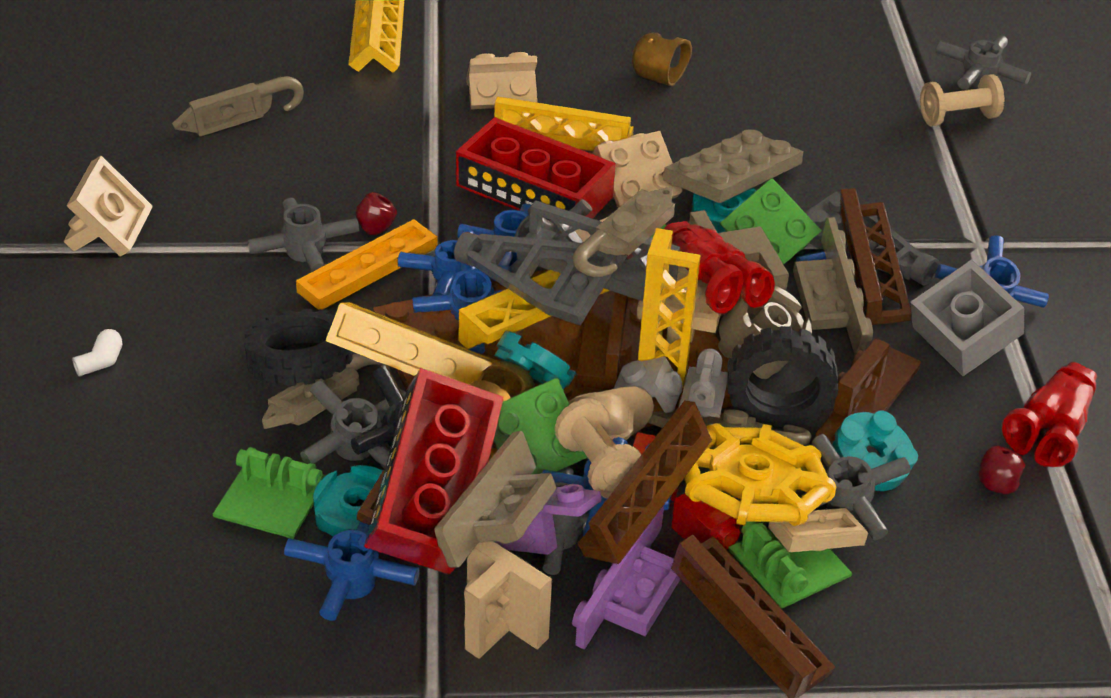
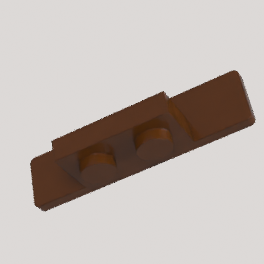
[815,338,921,444]

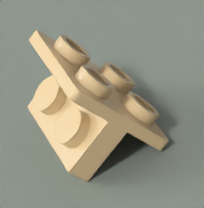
[466,52,538,109]

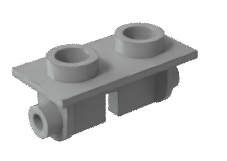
[679,349,728,418]

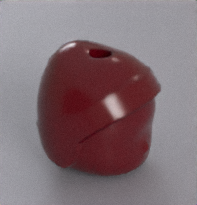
[355,192,397,235]
[979,446,1026,494]

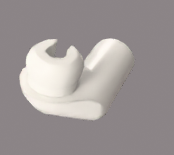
[72,329,123,377]

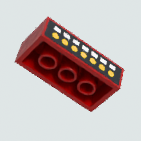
[456,117,616,220]
[364,368,504,575]

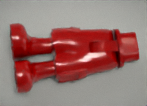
[664,221,775,314]
[1002,362,1097,467]

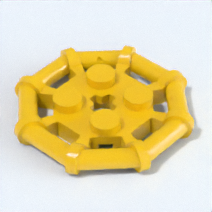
[684,423,836,526]

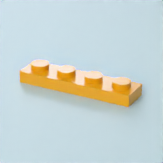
[296,219,438,310]

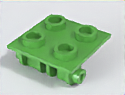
[720,178,822,265]
[493,377,587,474]
[213,447,326,539]
[728,522,852,609]

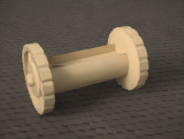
[920,74,1005,126]
[555,399,641,498]

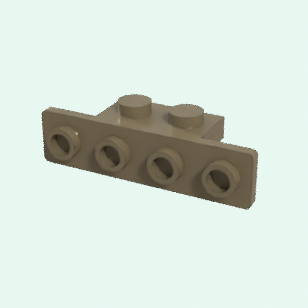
[793,217,873,355]
[435,431,557,568]

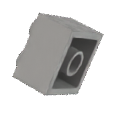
[911,259,1024,376]

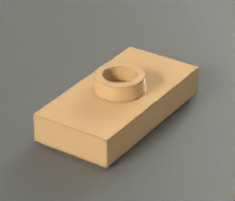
[768,508,868,552]

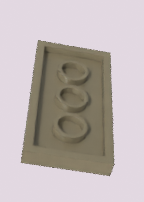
[663,130,803,203]

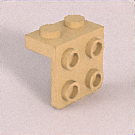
[592,131,682,208]

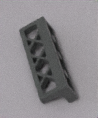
[517,201,680,301]

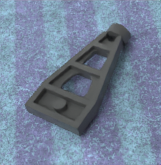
[805,192,940,286]
[454,232,619,325]

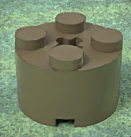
[718,286,812,379]

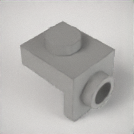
[614,356,682,413]

